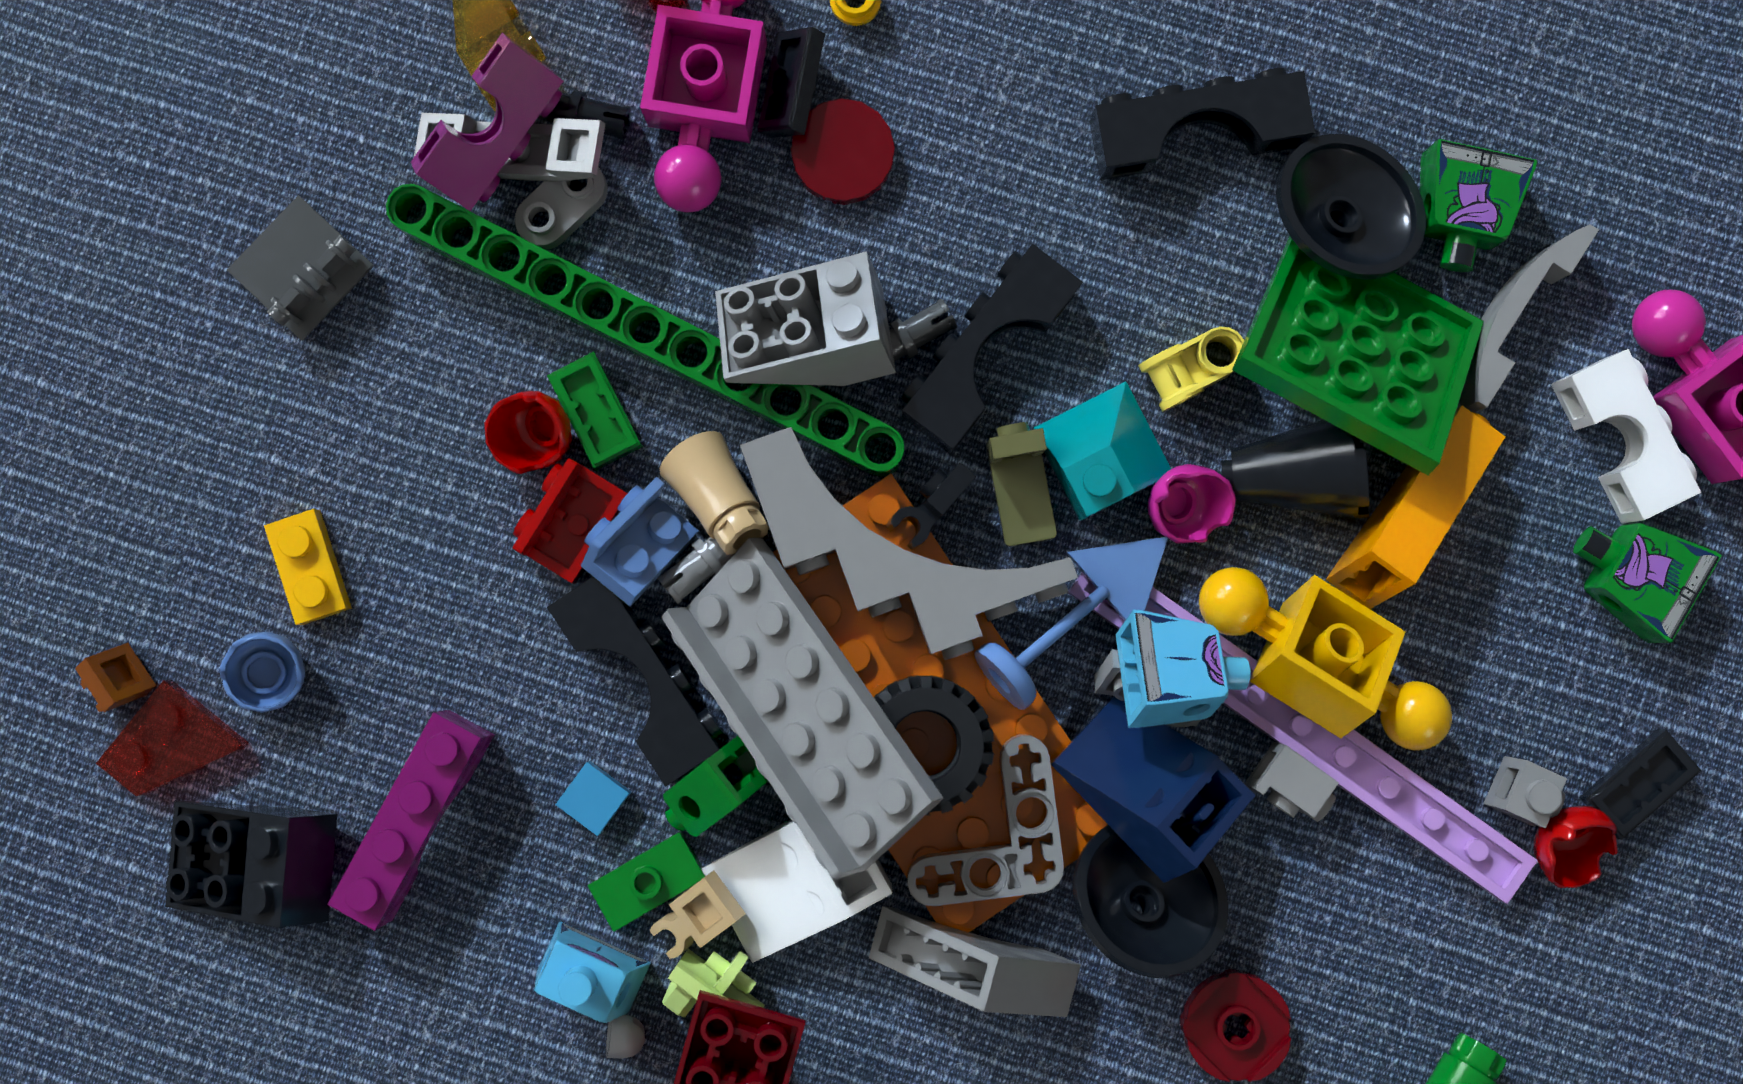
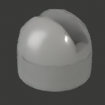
[606,1014,645,1059]

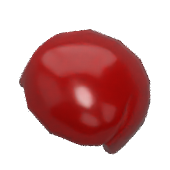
[484,391,572,474]
[1534,806,1618,888]

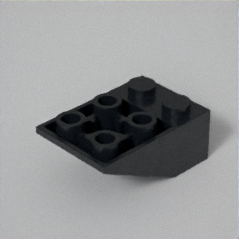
[165,801,338,928]

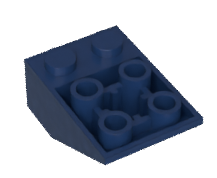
[1051,696,1255,883]

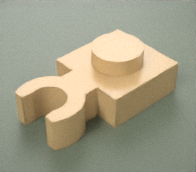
[650,870,746,959]

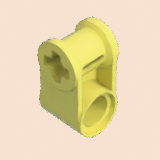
[1138,327,1244,412]

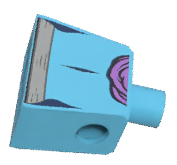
[1116,610,1251,728]
[534,921,651,1023]

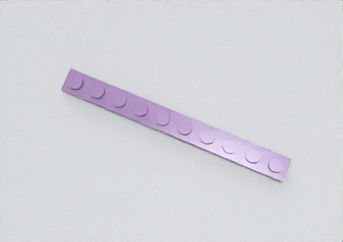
[1068,572,1538,904]

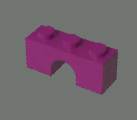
[410,33,564,211]

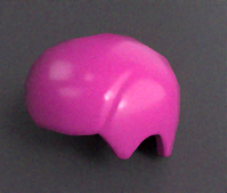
[1148,464,1236,544]

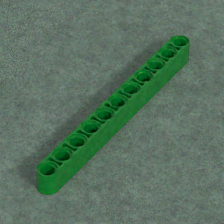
[386,184,904,477]

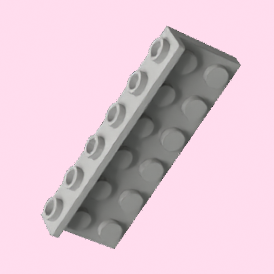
[662,538,944,879]

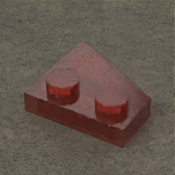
[96,680,249,796]

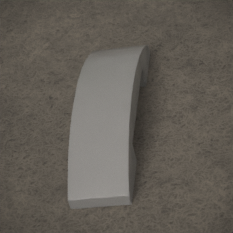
[414,112,606,181]
[1460,224,1599,412]

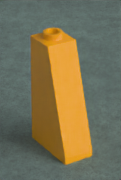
[1326,405,1506,609]

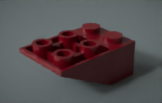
[674,990,806,1084]

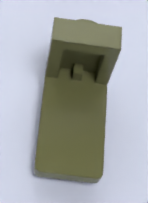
[986,422,1057,547]

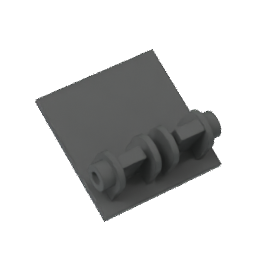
[227,195,374,341]

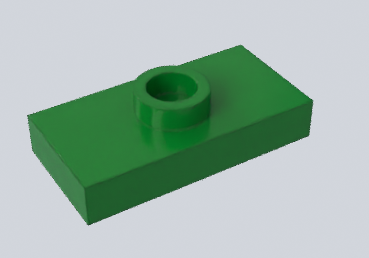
[547,352,643,470]
[587,831,705,932]

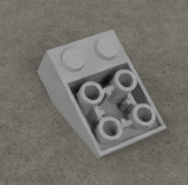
[715,251,896,386]

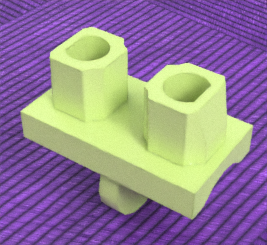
[662,949,765,1017]

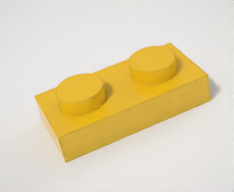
[264,509,352,625]

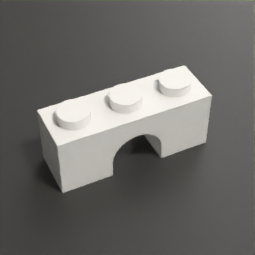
[1551,349,1702,524]

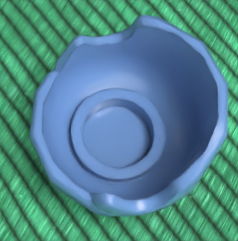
[220,631,305,713]

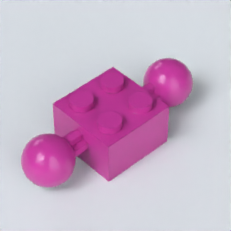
[640,0,767,213]
[1632,289,1743,484]

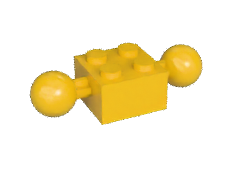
[1199,567,1452,750]

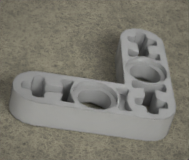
[907,734,1064,906]

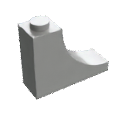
[869,906,1081,1017]

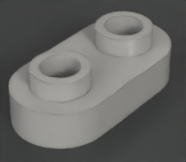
[515,167,608,250]

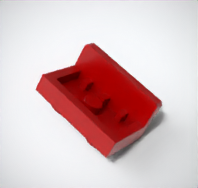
[512,458,628,584]

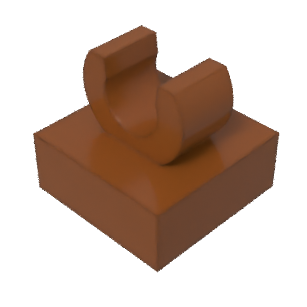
[75,642,157,712]

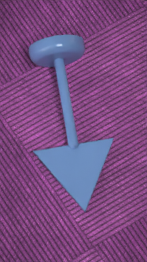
[974,537,1168,710]

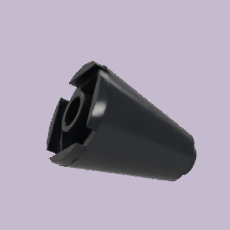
[1221,420,1369,518]

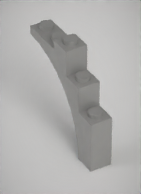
[740,427,1078,660]

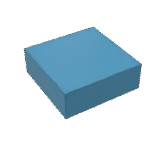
[555,761,632,836]

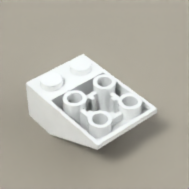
[702,819,892,963]

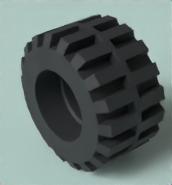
[874,675,994,816]

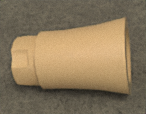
[660,431,769,555]

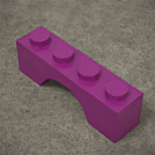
[327,710,495,931]

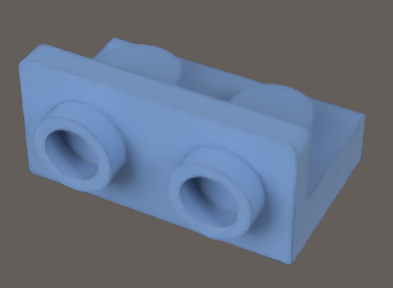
[581,477,699,606]

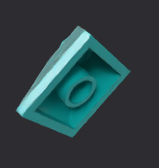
[1033,382,1171,521]

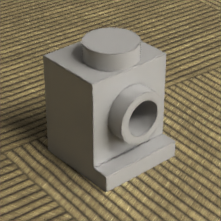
[1244,742,1339,822]
[1483,756,1567,828]

